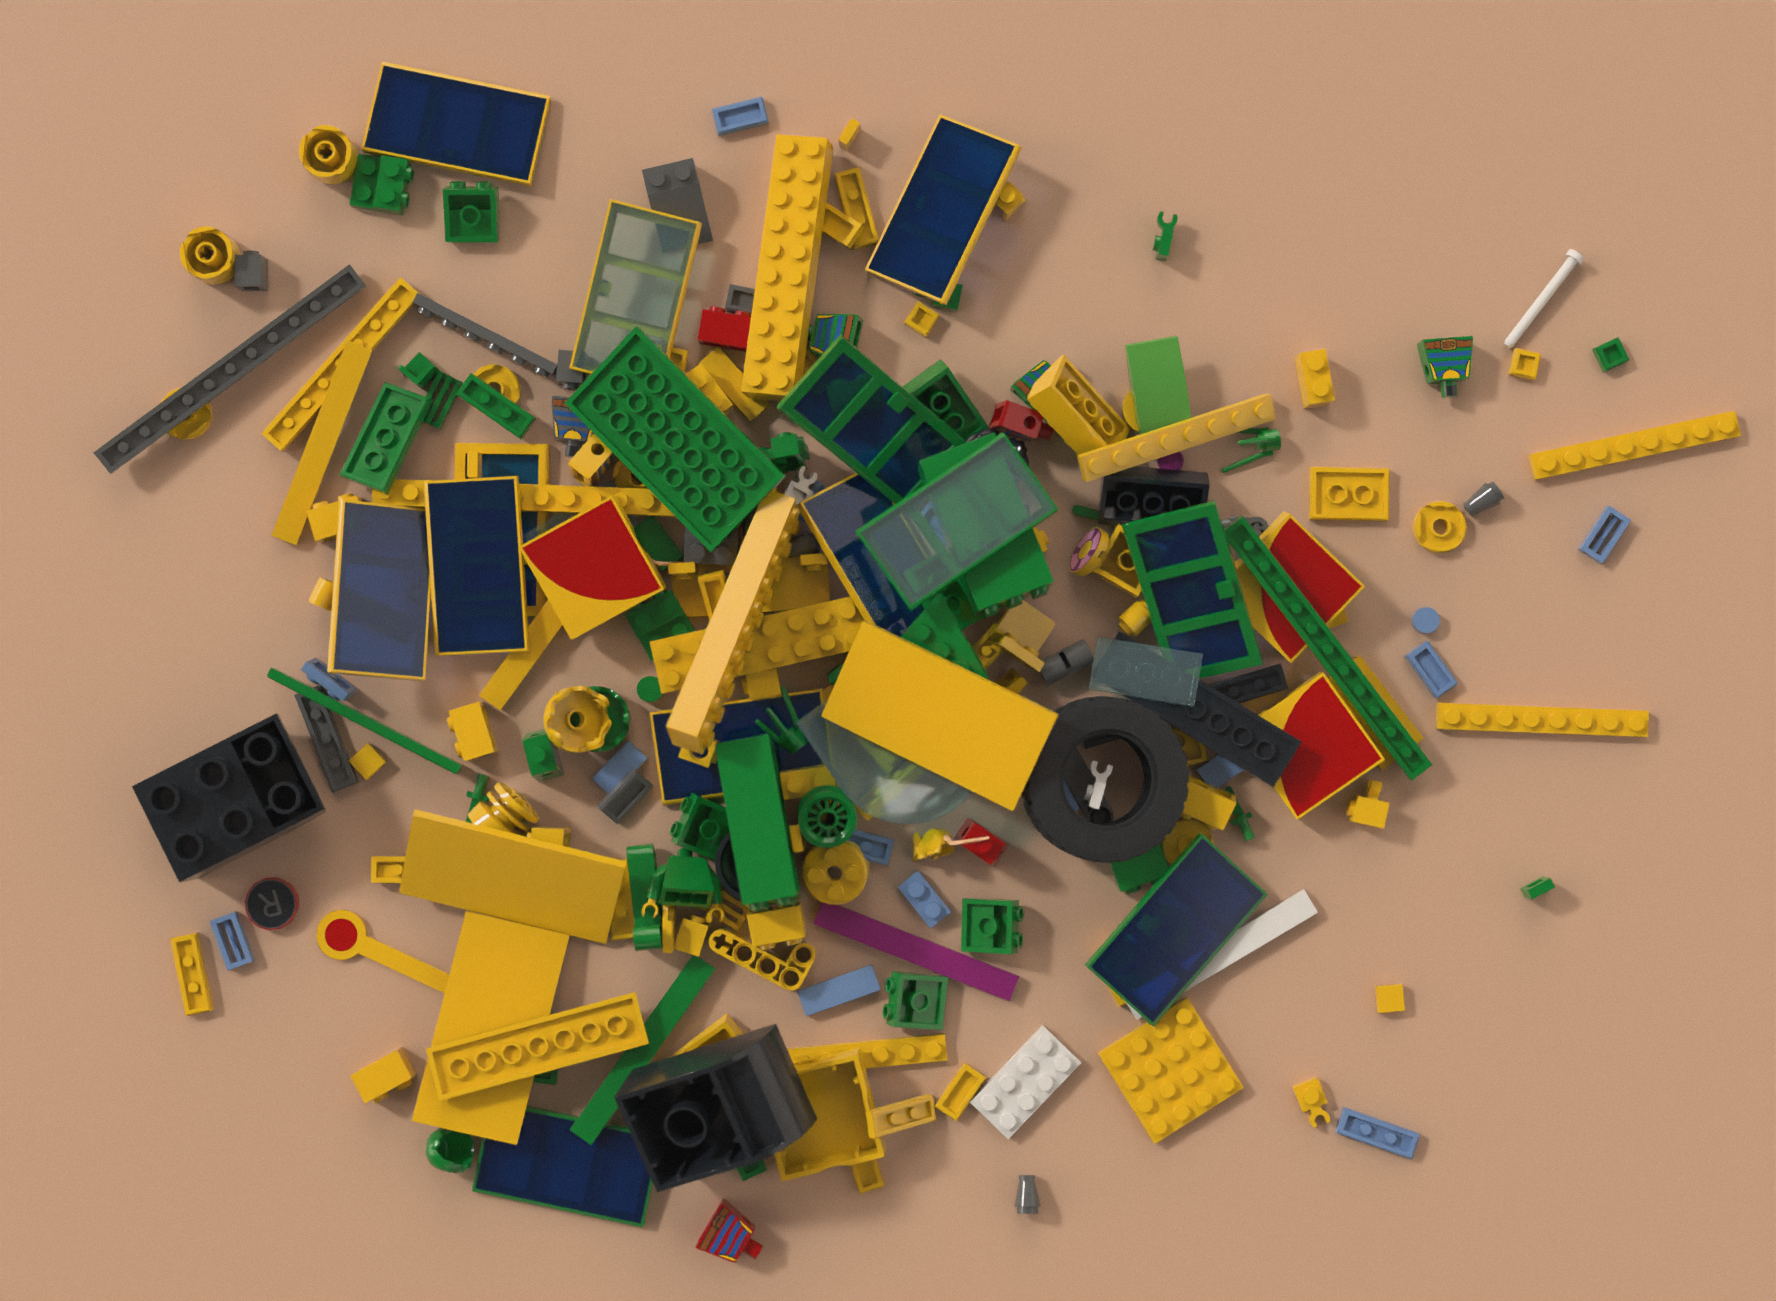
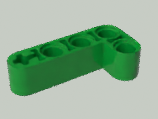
[626,843,663,951]

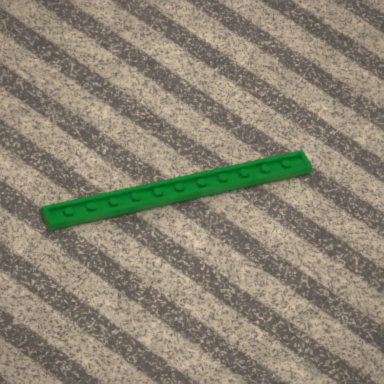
[1224,515,1433,781]

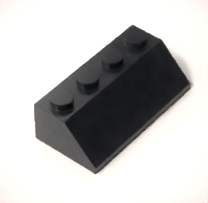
[1098,466,1210,533]

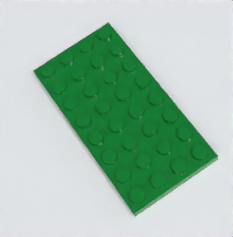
[565,326,786,552]

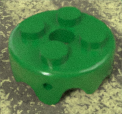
[570,686,631,752]

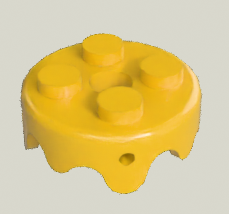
[543,686,612,753]
[802,841,870,905]

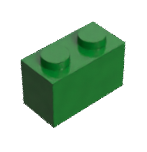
[1109,844,1168,894]

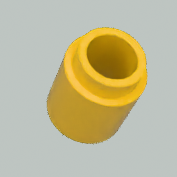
[1118,598,1152,637]

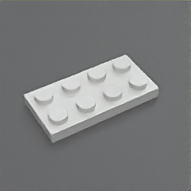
[970,1025,1081,1139]

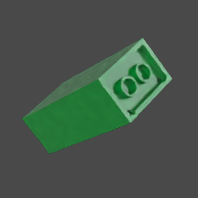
[918,432,1054,619]
[715,734,801,912]

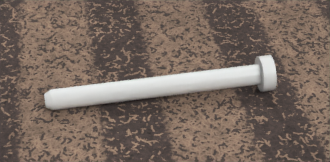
[1504,249,1585,348]

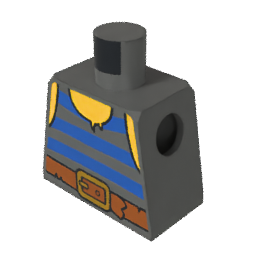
[552,396,594,458]

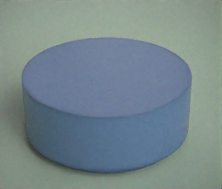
[1411,607,1440,634]

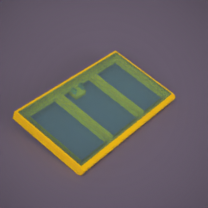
[569,199,702,375]

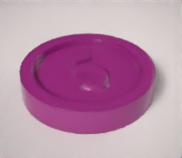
[1157,451,1184,470]

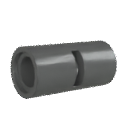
[1040,639,1095,686]

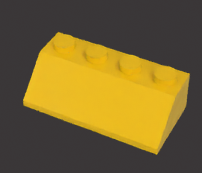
[1027,355,1130,455]

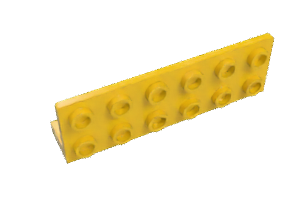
[668,553,830,617]

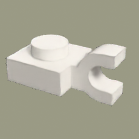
[1084,760,1113,809]

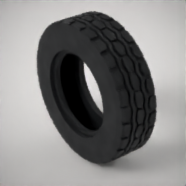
[1021,696,1189,863]

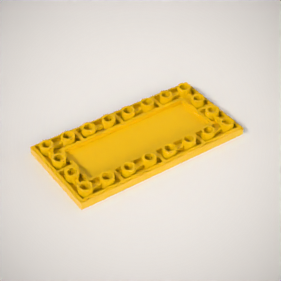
[821,620,1059,811]
[399,809,627,944]
[412,911,570,1145]

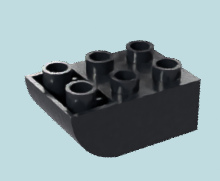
[132,713,326,883]
[614,1024,817,1192]

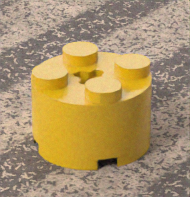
[299,125,358,185]
[179,226,241,285]

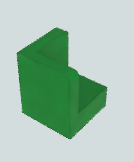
[398,352,440,390]

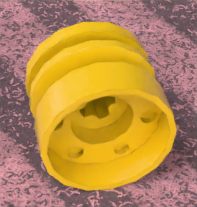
[468,781,540,835]

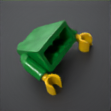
[641,848,724,923]

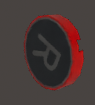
[245,877,299,930]

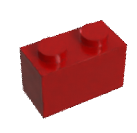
[697,306,751,352]

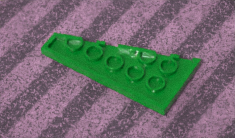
[901,592,990,681]

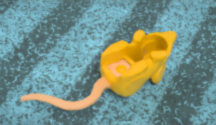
[912,828,989,862]

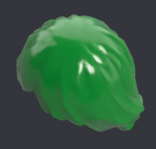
[425,1128,474,1174]

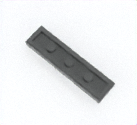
[294,685,359,792]

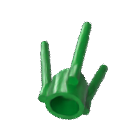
[1222,427,1281,473]
[755,686,807,754]

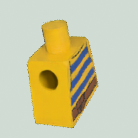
[568,434,617,487]

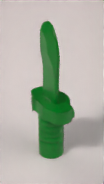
[465,773,489,824]
[1225,786,1255,842]

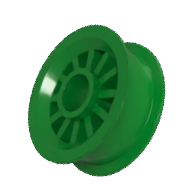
[797,785,857,848]

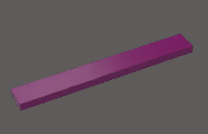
[813,902,1019,1001]

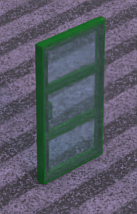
[855,432,1058,611]

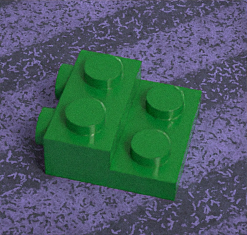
[349,154,414,215]
[442,181,500,243]
[758,432,810,473]
[625,589,695,661]
[670,793,730,860]
[961,898,1024,954]
[882,971,948,1030]

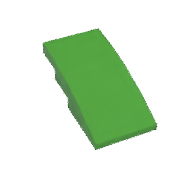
[1125,335,1191,435]

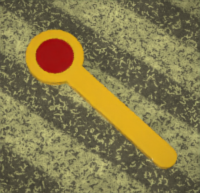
[316,909,449,993]

